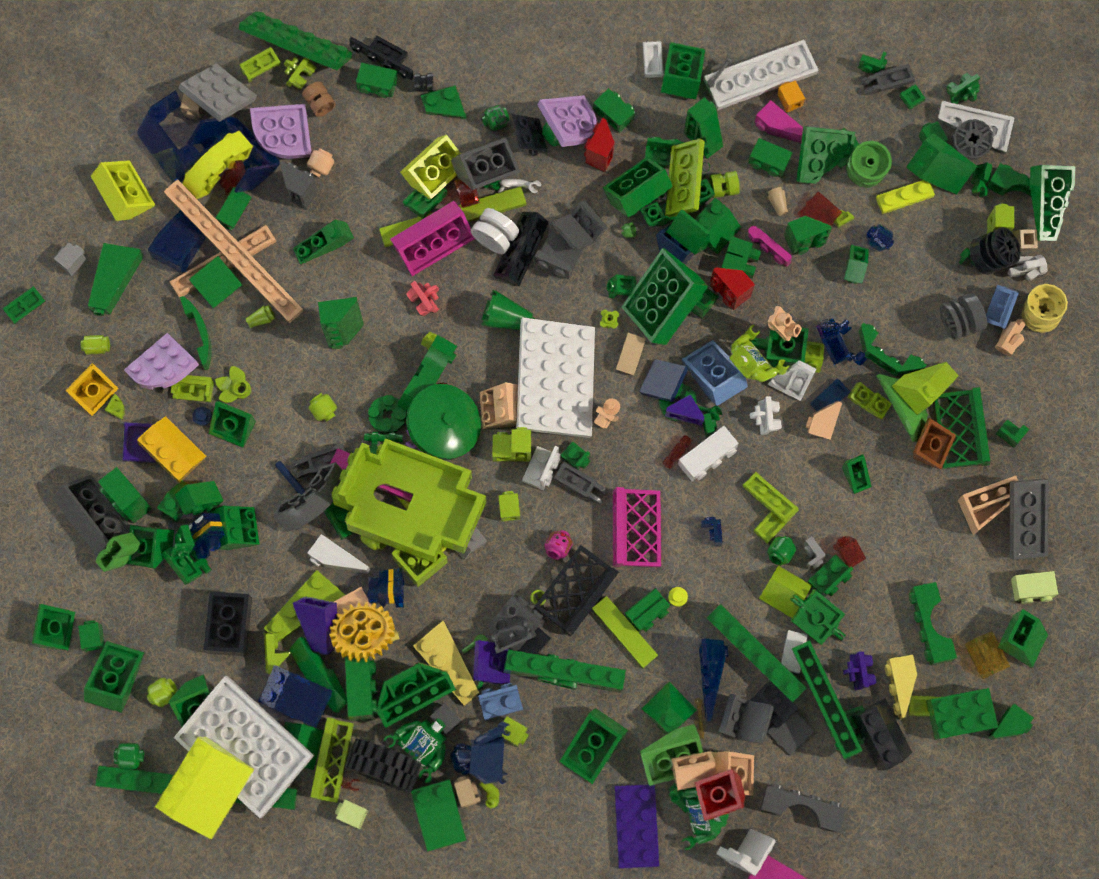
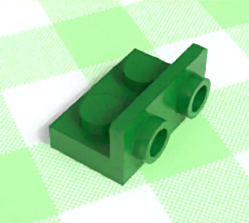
[807,554,854,597]

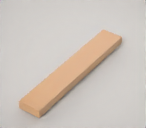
[169,225,277,298]

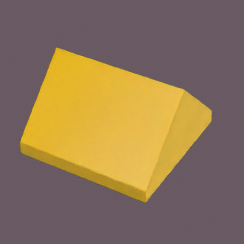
[65,363,119,416]

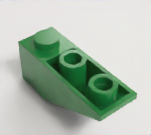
[293,219,354,264]

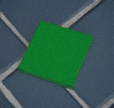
[189,256,243,309]

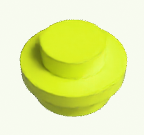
[668,587,688,607]

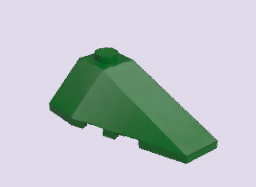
[1030,165,1075,241]

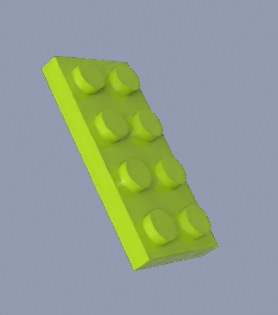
[665,139,705,218]

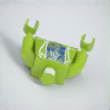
[729,325,789,382]

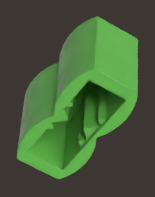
[96,532,140,572]

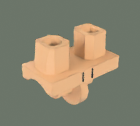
[767,306,802,341]
[594,398,620,429]

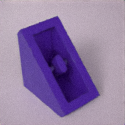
[665,395,704,426]

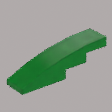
[289,637,347,713]

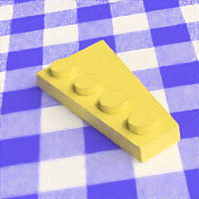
[413,621,479,706]

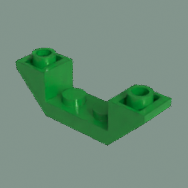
[640,179,715,227]
[858,322,927,377]

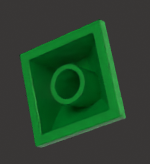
[126,525,174,568]
[169,674,212,727]
[641,682,697,735]

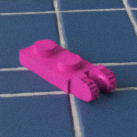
[748,226,792,267]

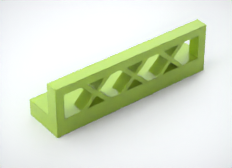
[310,717,354,803]

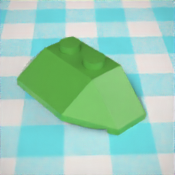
[876,374,928,442]

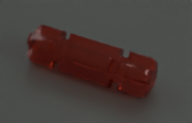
[663,435,692,469]

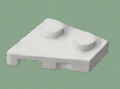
[768,361,816,401]

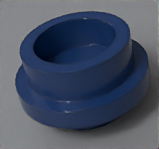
[192,407,212,426]

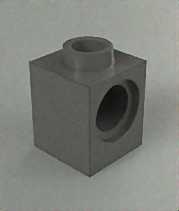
[430,703,462,736]

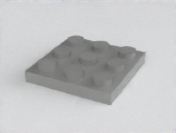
[179,64,257,121]

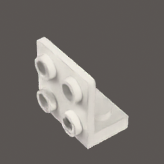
[522,446,561,490]
[716,829,776,876]

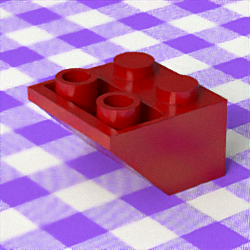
[584,118,615,172]
[710,267,755,310]

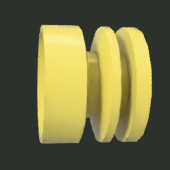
[1021,284,1068,333]

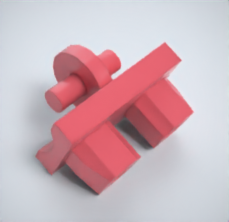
[406,281,439,316]

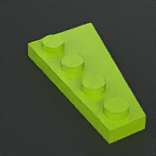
[264,570,345,642]

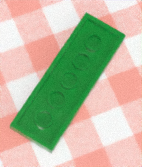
[239,11,353,71]

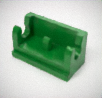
[215,187,252,231]
[3,286,46,324]

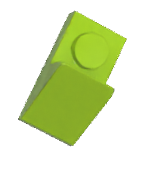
[264,633,291,674]

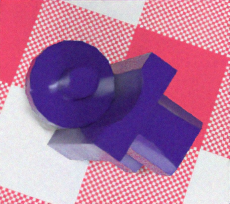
[843,652,876,690]

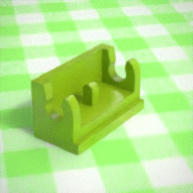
[240,47,281,83]
[171,375,214,403]

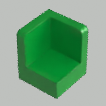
[996,420,1029,448]

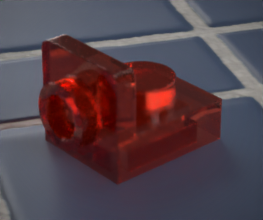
[833,536,866,568]

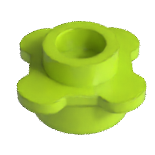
[600,310,619,329]

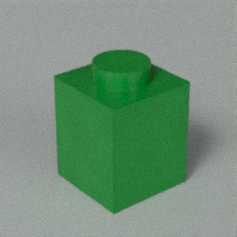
[918,121,948,143]
[78,620,105,652]

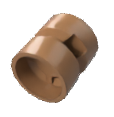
[302,82,336,117]

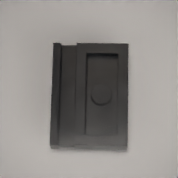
[750,680,799,728]

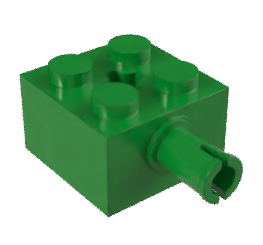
[749,327,809,367]

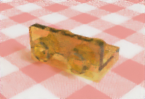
[965,631,1011,679]

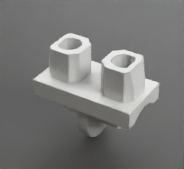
[750,396,782,435]

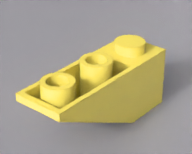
[885,655,917,720]

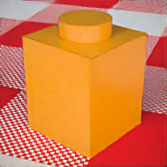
[777,80,805,113]

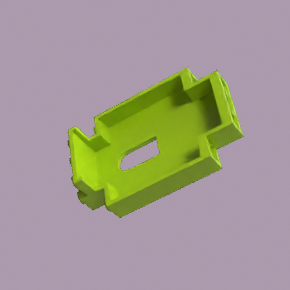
[331,439,486,563]

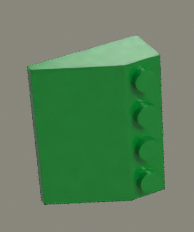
[621,248,708,345]

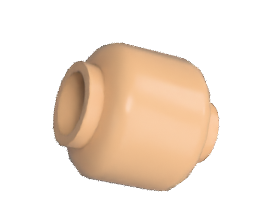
[307,148,334,177]

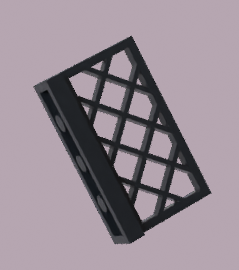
[534,545,619,636]

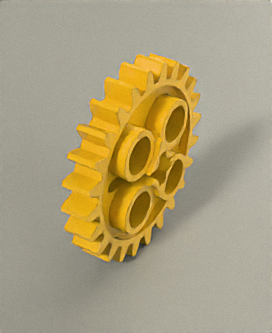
[330,602,395,662]

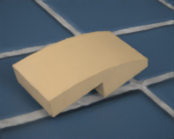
[616,333,646,375]

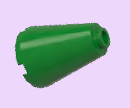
[481,290,535,330]

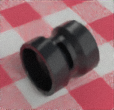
[414,73,433,92]

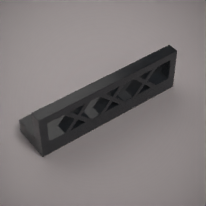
[493,212,549,286]

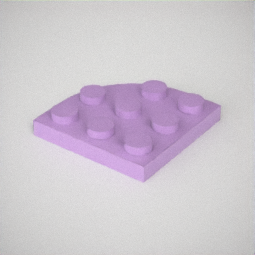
[537,96,597,147]
[250,104,312,159]
[124,333,199,390]

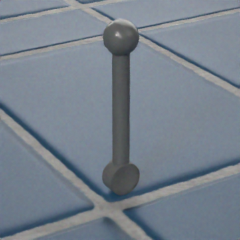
[707,57,732,88]

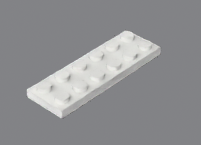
[704,40,819,110]

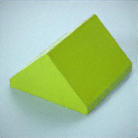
[759,566,812,618]

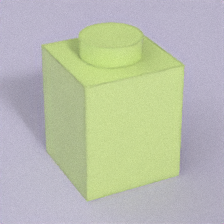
[335,800,368,829]

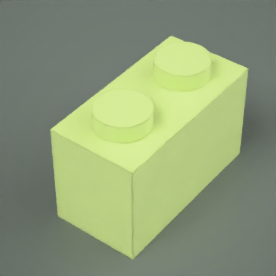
[1011,571,1058,604]

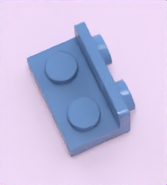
[478,683,523,721]

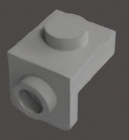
[456,527,487,559]

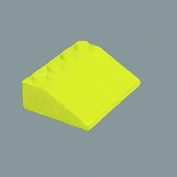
[155,737,255,839]

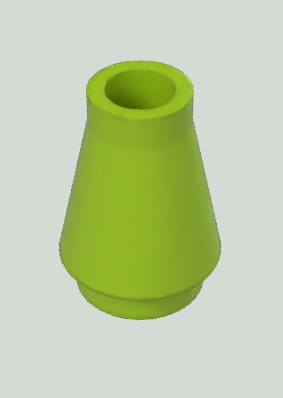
[246,305,275,328]

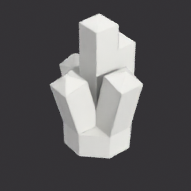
[1007,255,1047,282]

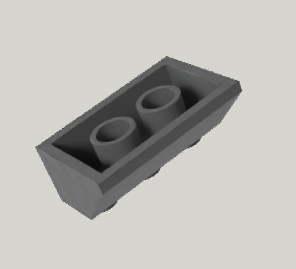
[451,138,520,190]

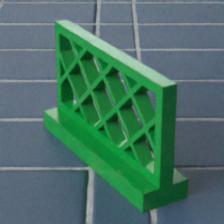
[934,387,990,469]

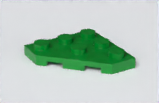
[796,126,855,184]

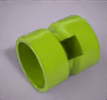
[709,171,740,198]

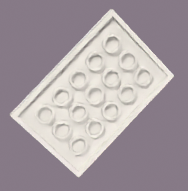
[516,318,595,438]
[174,676,314,818]

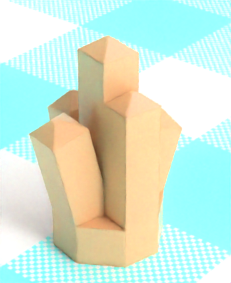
[995,319,1026,357]

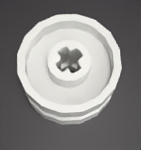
[471,208,519,254]

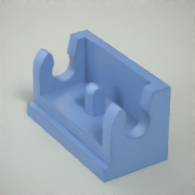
[986,284,1019,329]

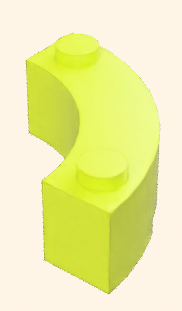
[182,131,253,199]

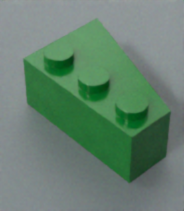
[684,97,724,159]

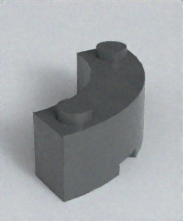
[273,462,342,532]

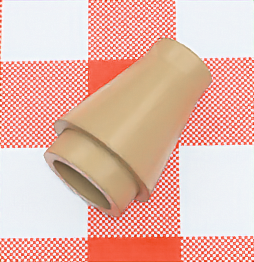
[767,187,788,216]

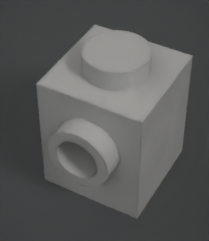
[54,243,87,276]

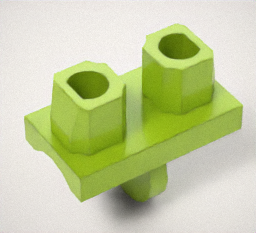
[284,57,317,90]

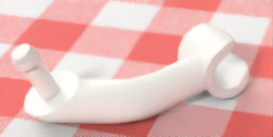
[498,179,541,193]

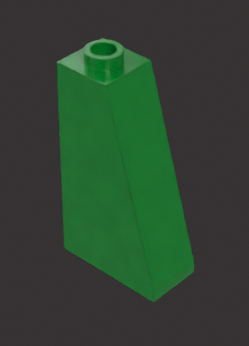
[88,243,144,316]

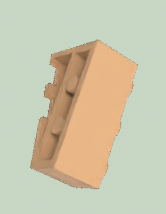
[958,476,1018,535]

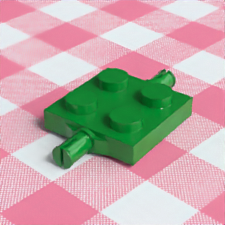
[790,590,846,645]

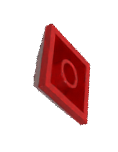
[695,769,745,821]

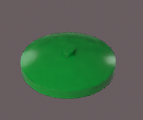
[406,384,481,460]

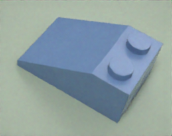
[682,340,748,406]

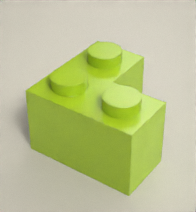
[492,427,531,462]
[391,549,448,587]

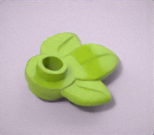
[215,366,251,403]

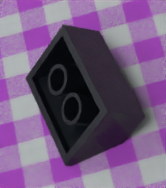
[851,698,912,771]

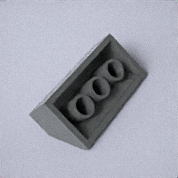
[53,475,130,557]

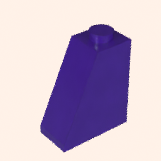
[293,596,338,655]

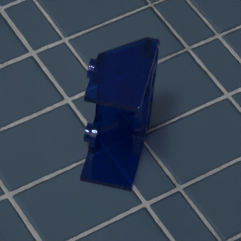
[137,91,216,183]
[187,116,280,193]

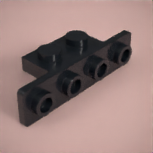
[349,35,414,80]

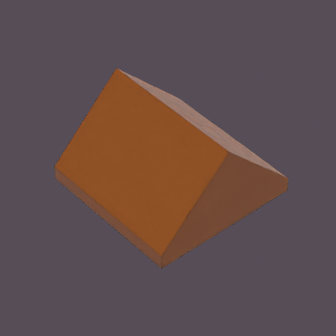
[913,418,956,469]

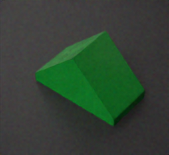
[842,454,872,494]

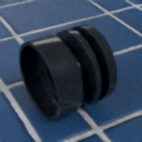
[970,227,1021,275]

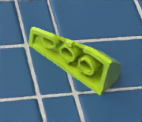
[892,362,959,415]

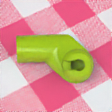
[479,783,499,809]

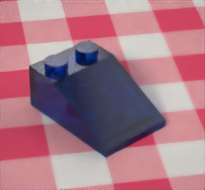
[148,211,206,273]
[258,665,333,728]

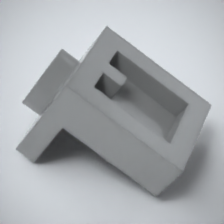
[804,537,826,569]

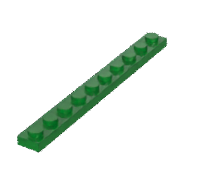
[95,766,298,810]

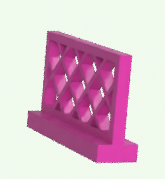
[613,487,661,567]

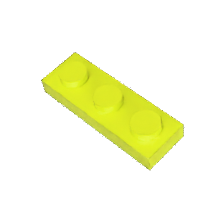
[876,180,935,214]

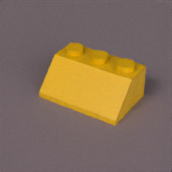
[137,416,207,483]

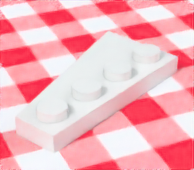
[937,101,1015,154]

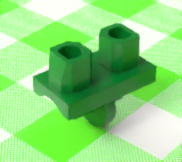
[947,73,980,104]

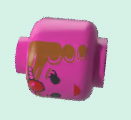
[544,530,573,560]

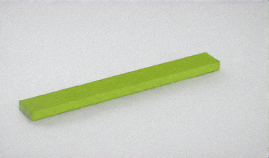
[379,187,527,247]

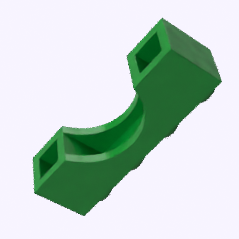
[987,163,1032,198]
[909,582,957,666]

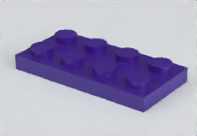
[614,785,660,869]

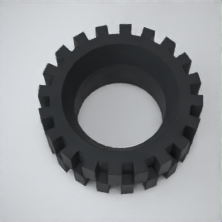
[344,738,422,793]

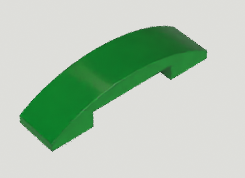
[180,296,212,370]

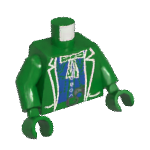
[383,718,447,783]
[669,787,729,850]

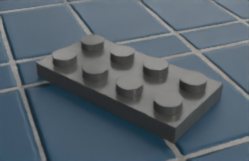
[1010,478,1049,560]

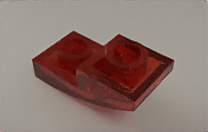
[220,160,247,195]

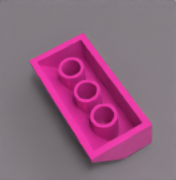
[390,201,475,276]

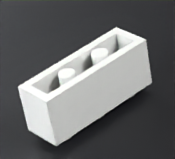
[678,426,739,481]

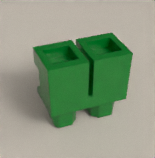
[722,236,761,278]

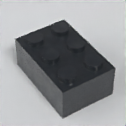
[203,591,252,656]

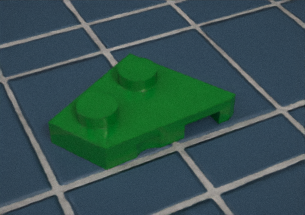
[421,85,466,119]

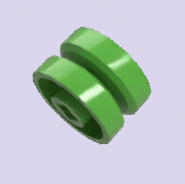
[846,141,892,188]

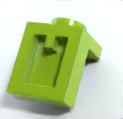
[804,341,824,373]

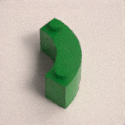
[397,335,457,410]

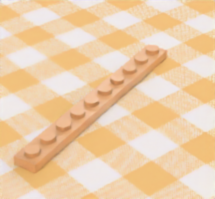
[164,179,303,323]

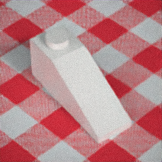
[308,534,370,574]

